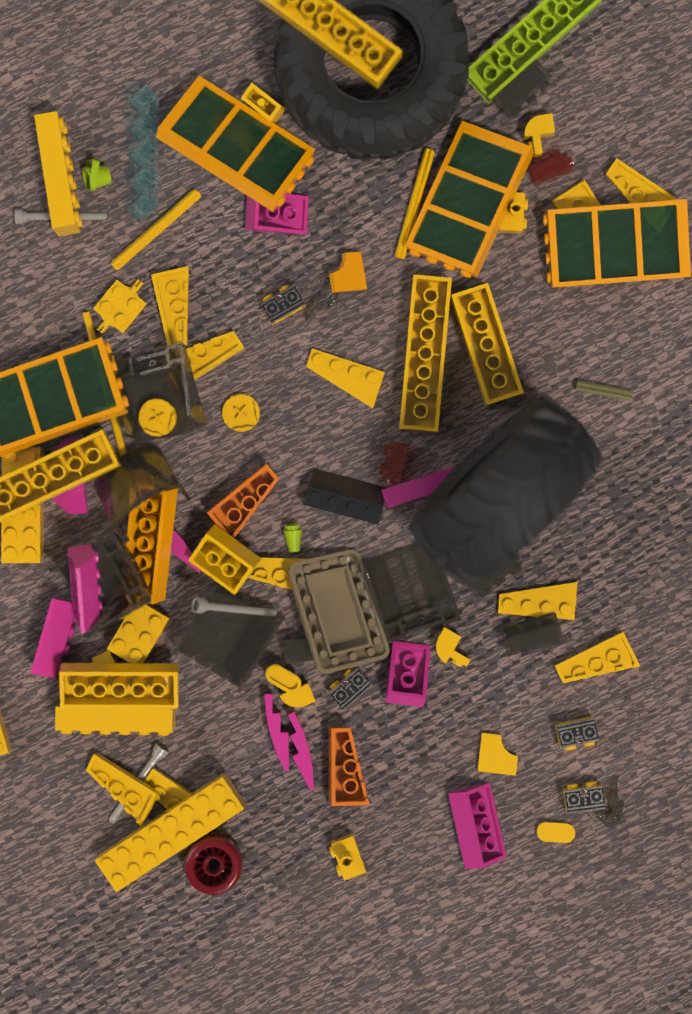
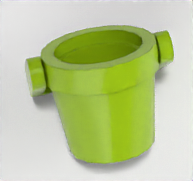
[82,158,111,192]

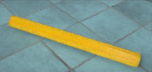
[395,148,435,259]
[111,189,201,270]

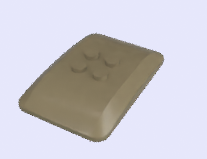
[288,550,389,674]

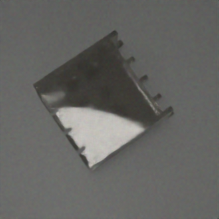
[173,582,286,693]

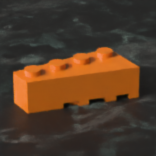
[207,463,279,539]
[329,726,370,806]

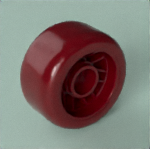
[184,834,243,895]

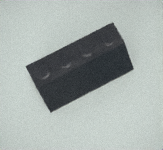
[304,469,386,525]

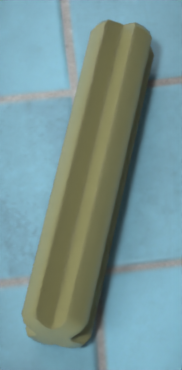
[575,380,632,400]

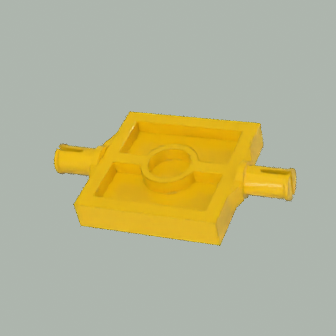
[93,279,147,334]

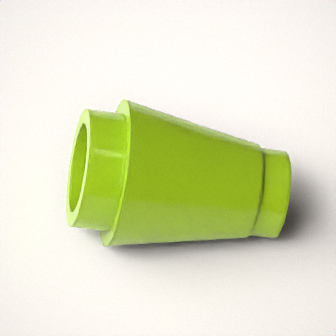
[283,523,302,552]

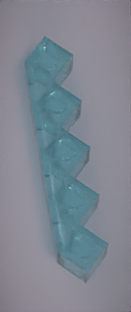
[126,84,159,223]

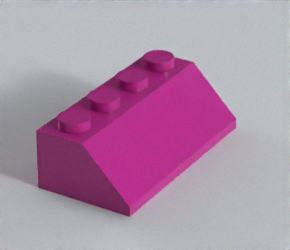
[67,544,102,634]
[30,597,76,678]
[448,783,507,869]

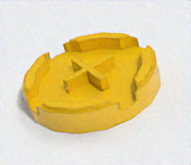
[222,394,260,432]
[138,398,177,437]

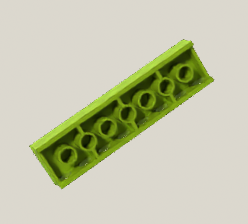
[467,0,602,104]

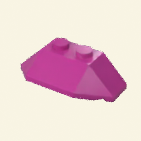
[50,437,88,514]

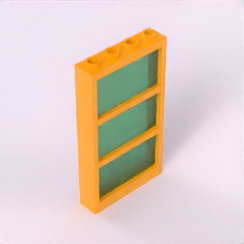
[156,76,316,212]
[405,121,534,278]
[543,199,691,287]
[0,337,129,457]

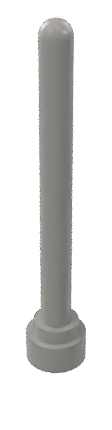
[15,209,107,224]
[192,597,277,617]
[109,743,169,823]

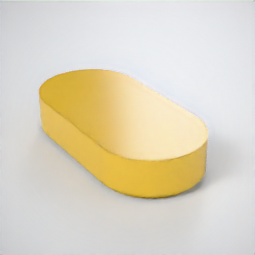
[265,664,302,694]
[536,821,575,843]

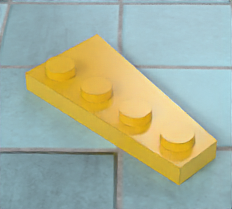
[306,349,385,409]

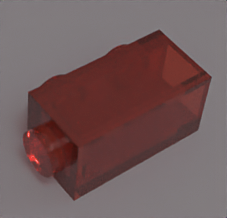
[529,152,574,187]
[379,441,409,485]

